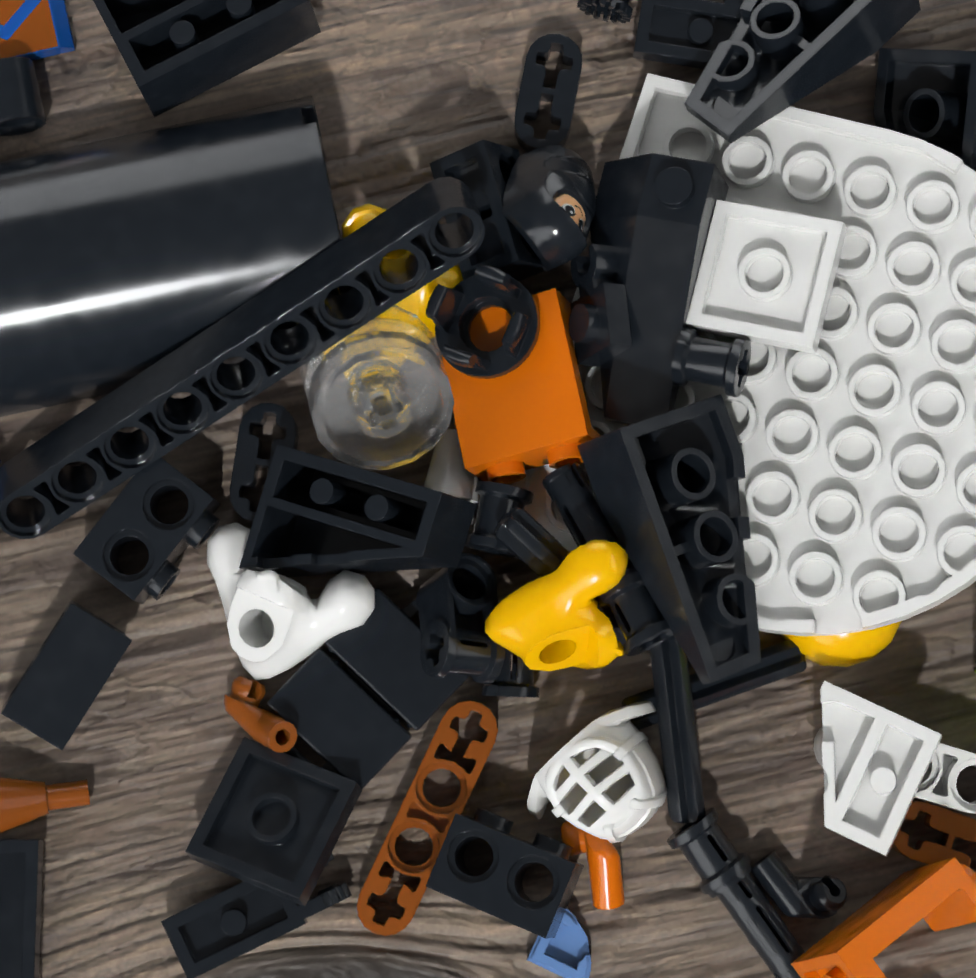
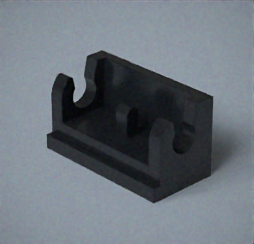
[1,600,132,750]

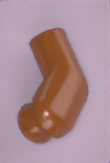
[224,676,298,753]

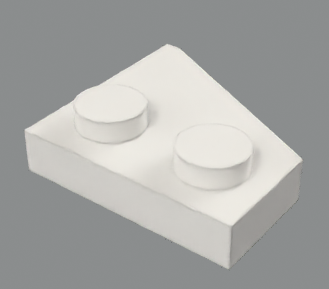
[820,680,942,857]

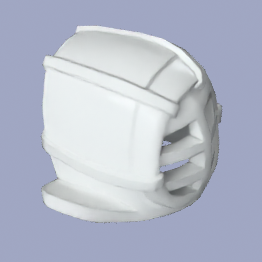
[527,701,667,843]

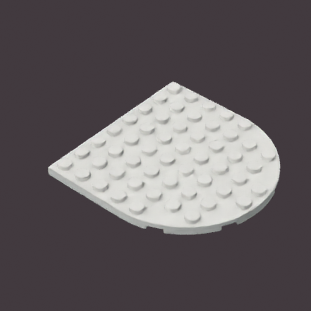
[512,73,976,636]

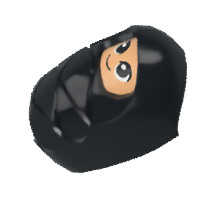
[502,145,596,272]

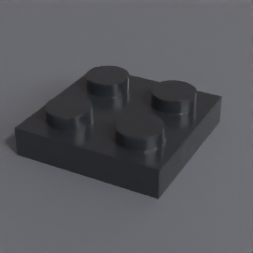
[185,737,362,907]

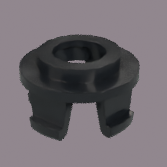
[426,264,540,379]

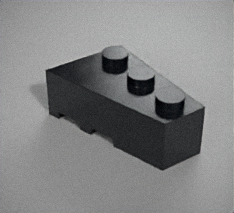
[93,0,321,117]

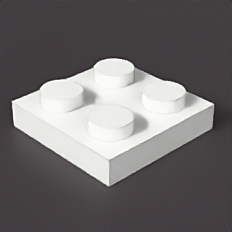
[686,199,847,354]

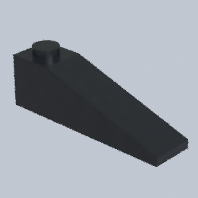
[684,0,921,143]
[873,48,976,171]

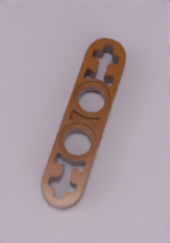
[357,700,498,936]

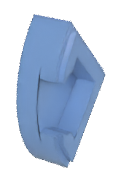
[527,908,591,978]

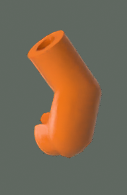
[560,821,625,910]

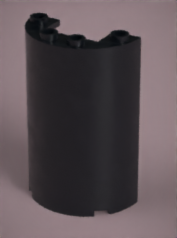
[0,96,362,417]

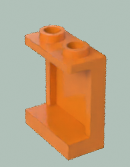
[441,288,601,484]
[791,857,976,978]

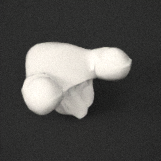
[207,522,375,680]

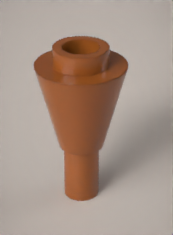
[0,777,90,833]

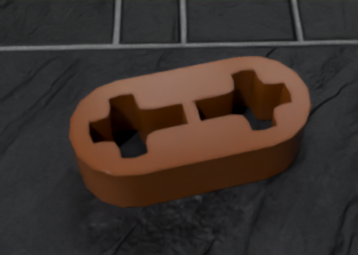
[892,801,976,873]

